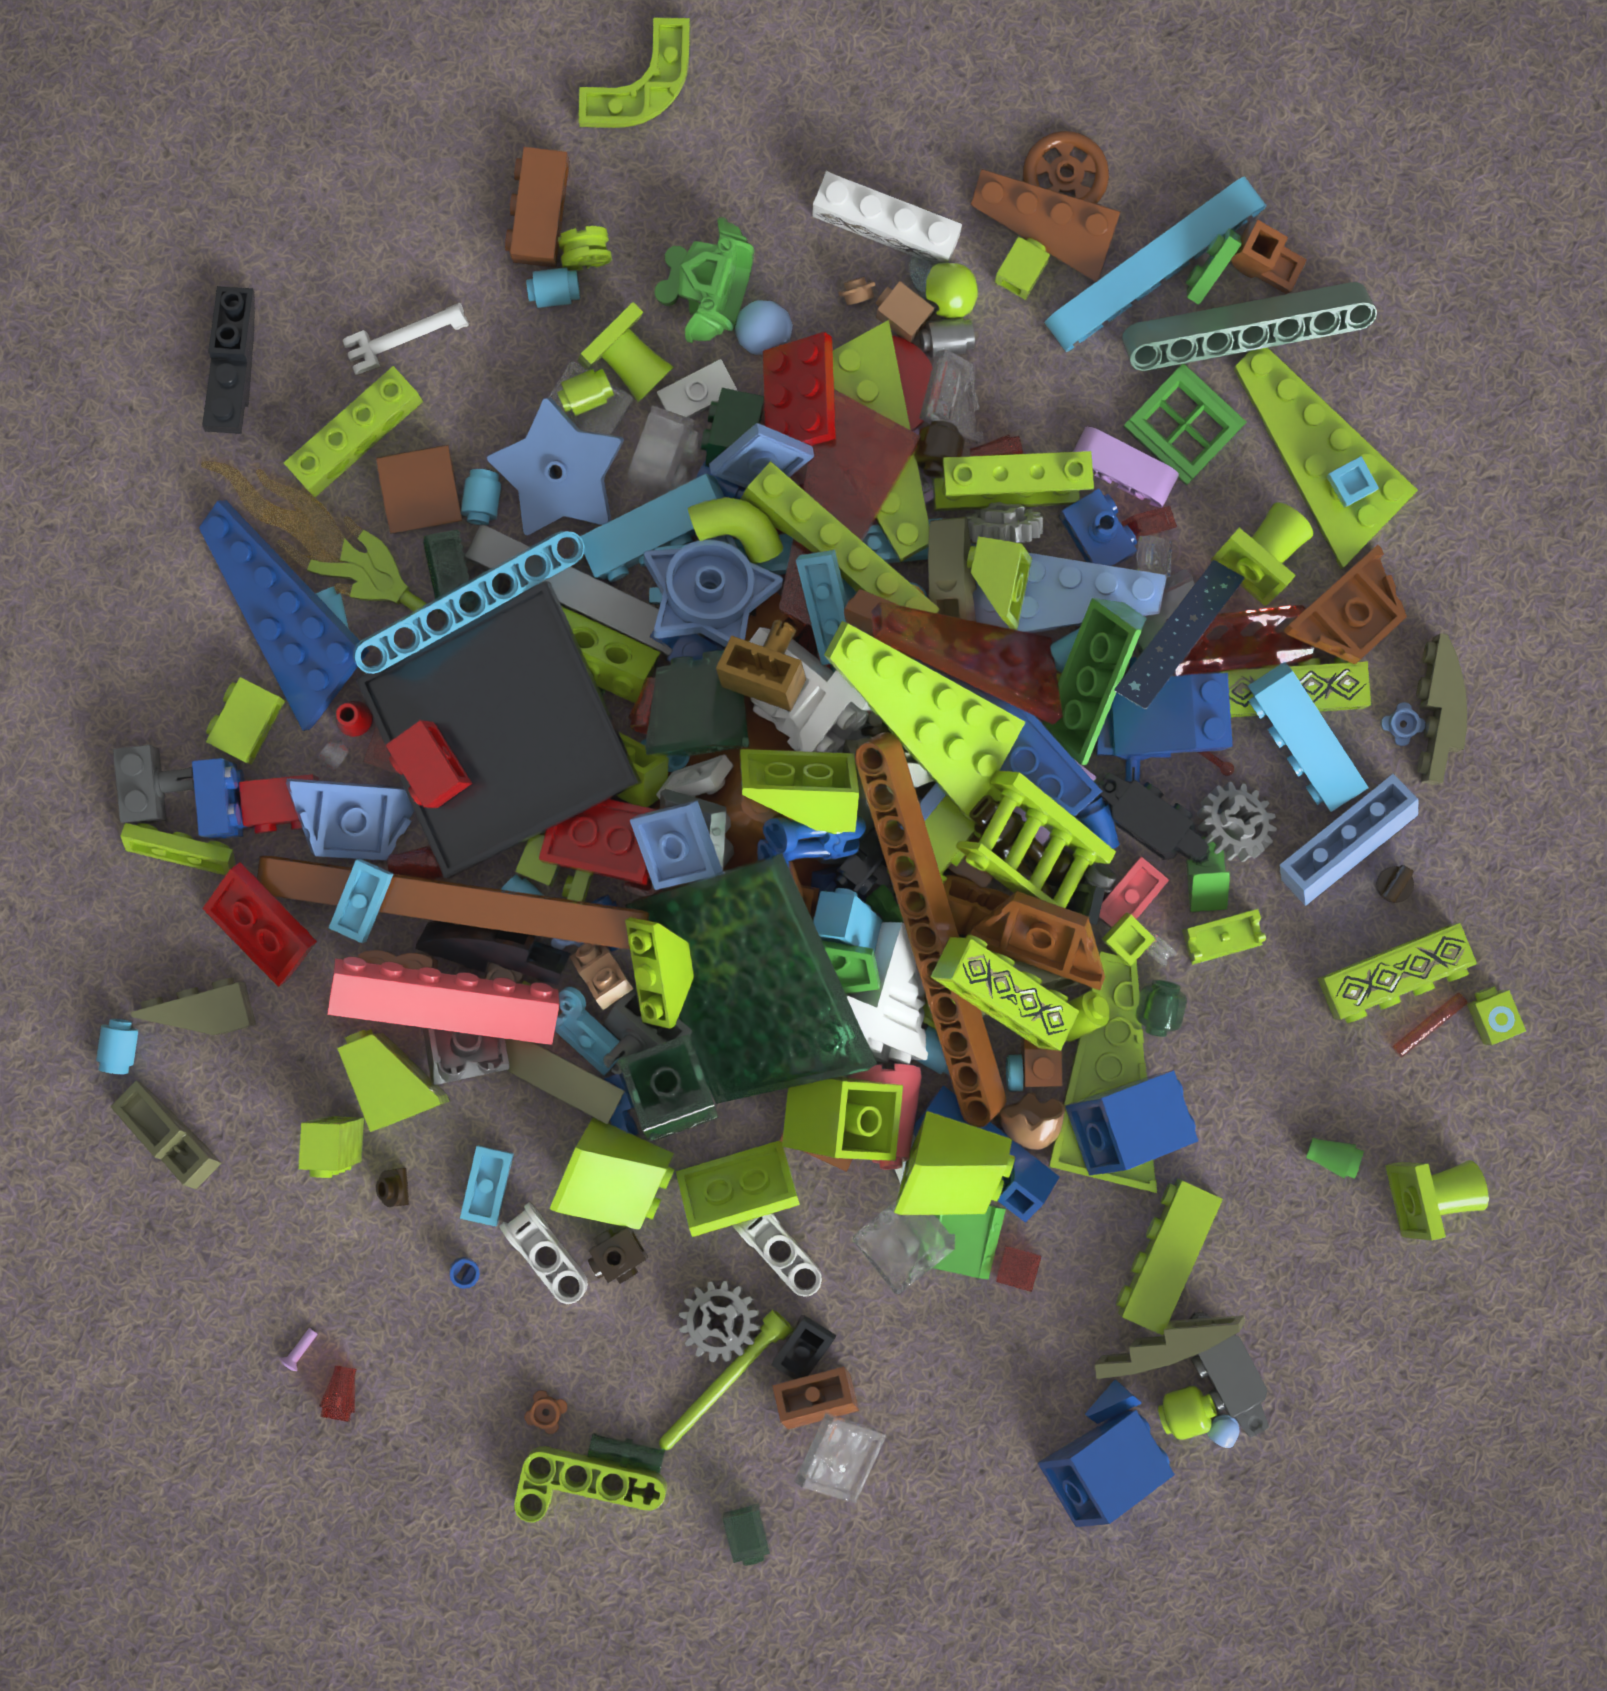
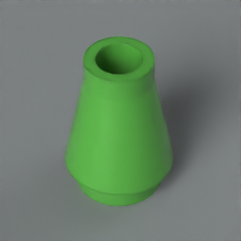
[1306,1137,1364,1179]

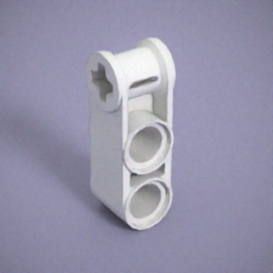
[499,1202,588,1304]
[732,1213,822,1297]

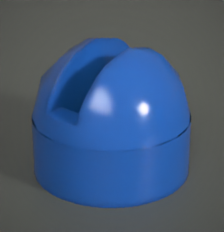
[449,1257,480,1289]

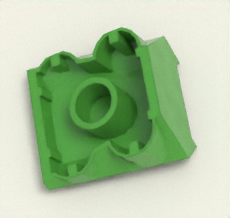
[917,1204,1006,1280]

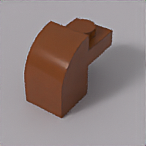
[1231,219,1307,294]

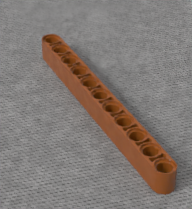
[855,732,1007,1127]
[257,855,650,949]

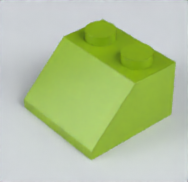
[967,536,1032,630]

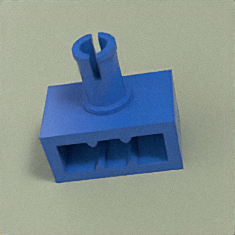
[1058,489,1137,567]

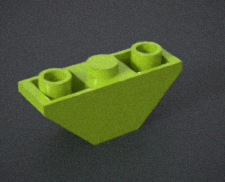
[625,917,694,1029]

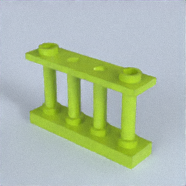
[932,451,1094,511]
[955,770,1116,908]

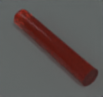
[1392,992,1468,1058]

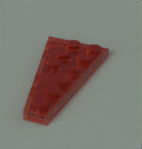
[779,389,921,629]
[871,601,1063,725]

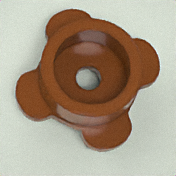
[524,1390,568,1434]

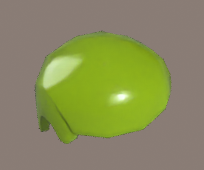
[926,262,978,319]

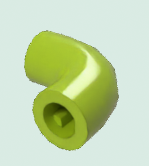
[688,497,784,563]

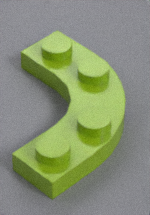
[578,18,690,128]

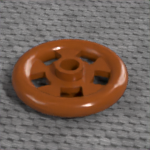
[1023,131,1109,204]

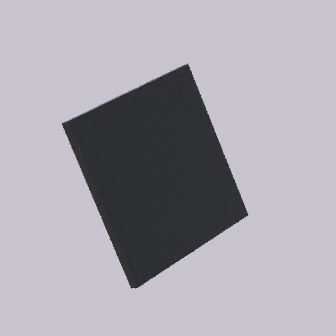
[356,581,642,879]

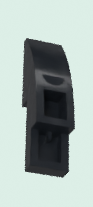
[202,286,255,434]
[415,921,571,985]

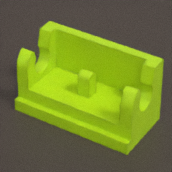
[1182,909,1266,965]

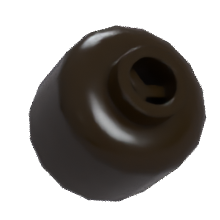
[914,421,965,478]

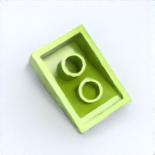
[740,749,859,834]

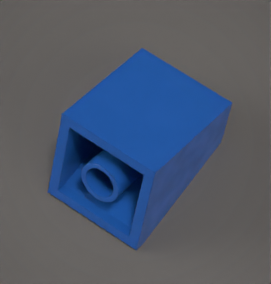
[1065,1070,1199,1176]
[1038,1410,1175,1527]

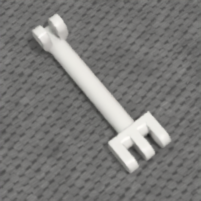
[342,303,469,375]

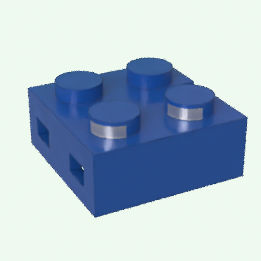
[192,758,248,840]

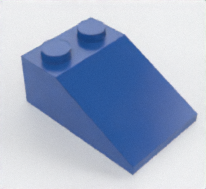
[1111,673,1233,756]

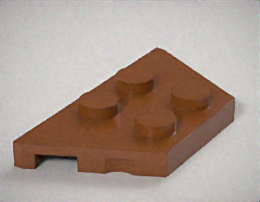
[1283,545,1407,664]
[967,891,1105,990]

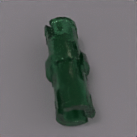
[587,1433,665,1474]

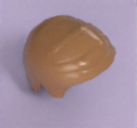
[1000,1093,1065,1150]

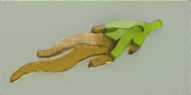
[201,461,427,611]

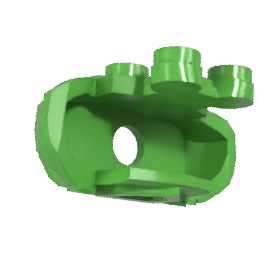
[655,217,755,343]

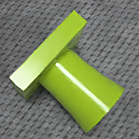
[577,302,674,403]
[1210,502,1313,607]
[1385,1160,1489,1241]

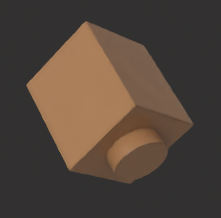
[875,281,934,343]

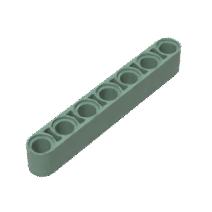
[1122,282,1377,371]

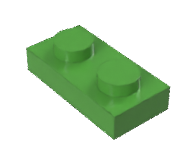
[1185,228,1242,305]

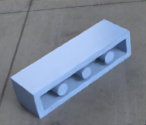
[1280,774,1418,906]

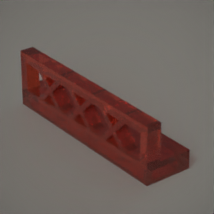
[1166,605,1314,676]

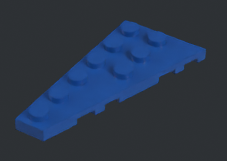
[199,500,369,731]
[914,625,1103,816]

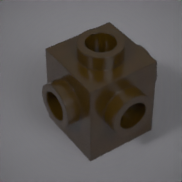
[588,1227,648,1284]

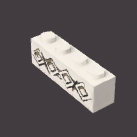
[813,171,962,265]

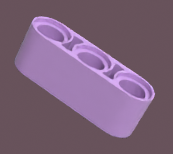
[1073,426,1179,508]

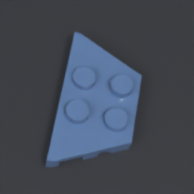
[286,778,414,861]

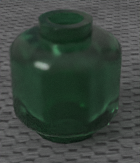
[1135,980,1187,1037]

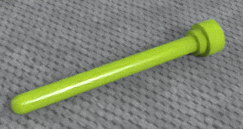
[659,1309,794,1450]

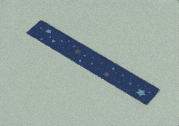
[1114,560,1245,709]

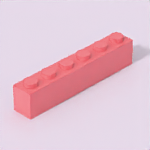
[327,957,560,1045]

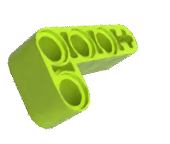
[514,1446,667,1523]

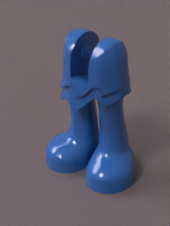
[757,815,866,883]

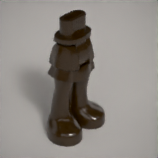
[969,795,1074,899]

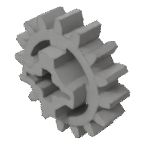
[966,502,1043,543]
[1197,782,1277,862]
[679,1281,760,1362]

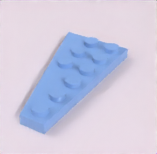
[930,543,1166,643]

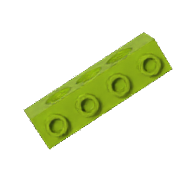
[284,366,423,497]
[561,606,660,703]

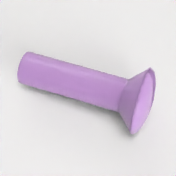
[280,1328,318,1371]

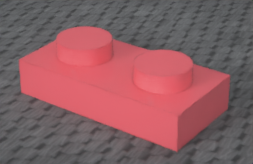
[1099,856,1169,928]

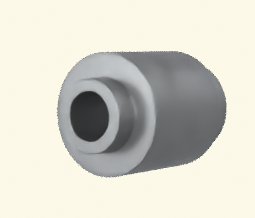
[920,318,975,358]

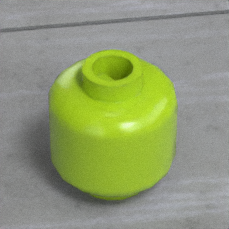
[1158,1386,1217,1440]

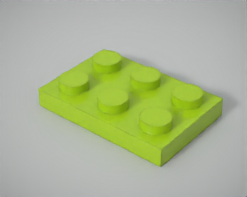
[676,1141,800,1237]

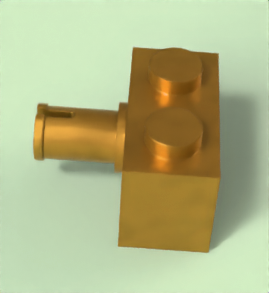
[716,620,806,712]

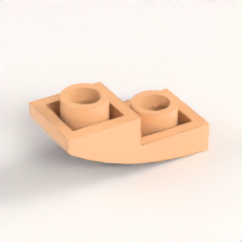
[570,943,633,1010]

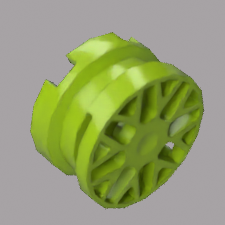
[558,226,612,270]

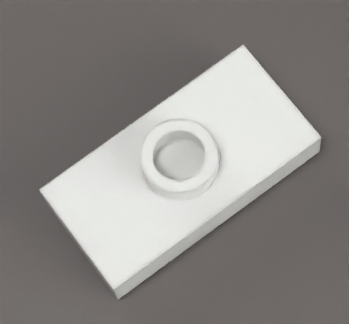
[657,359,738,426]

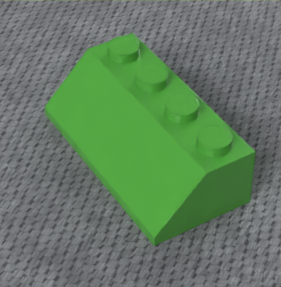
[1042,598,1147,765]

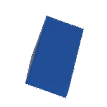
[1085,1379,1142,1424]

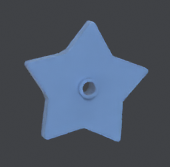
[487,397,624,535]
[644,535,783,647]

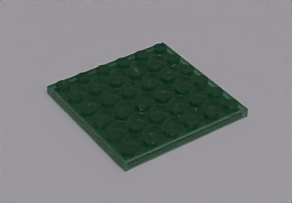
[625,853,877,1104]

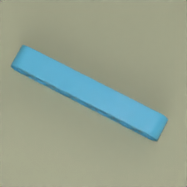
[1044,176,1266,352]
[353,531,585,674]

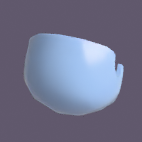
[734,300,793,356]

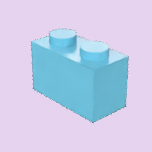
[810,888,882,954]

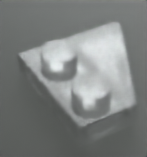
[919,349,983,445]

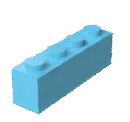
[580,474,724,582]
[1248,661,1369,812]

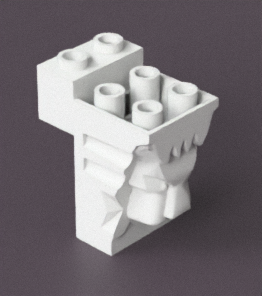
[749,627,872,753]
[793,922,928,1065]

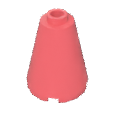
[848,1064,922,1170]

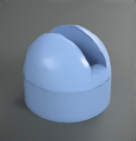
[1207,1414,1239,1448]

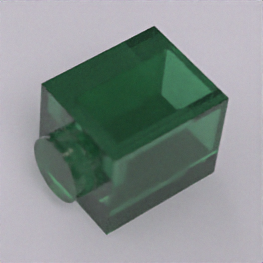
[723,1503,770,1566]

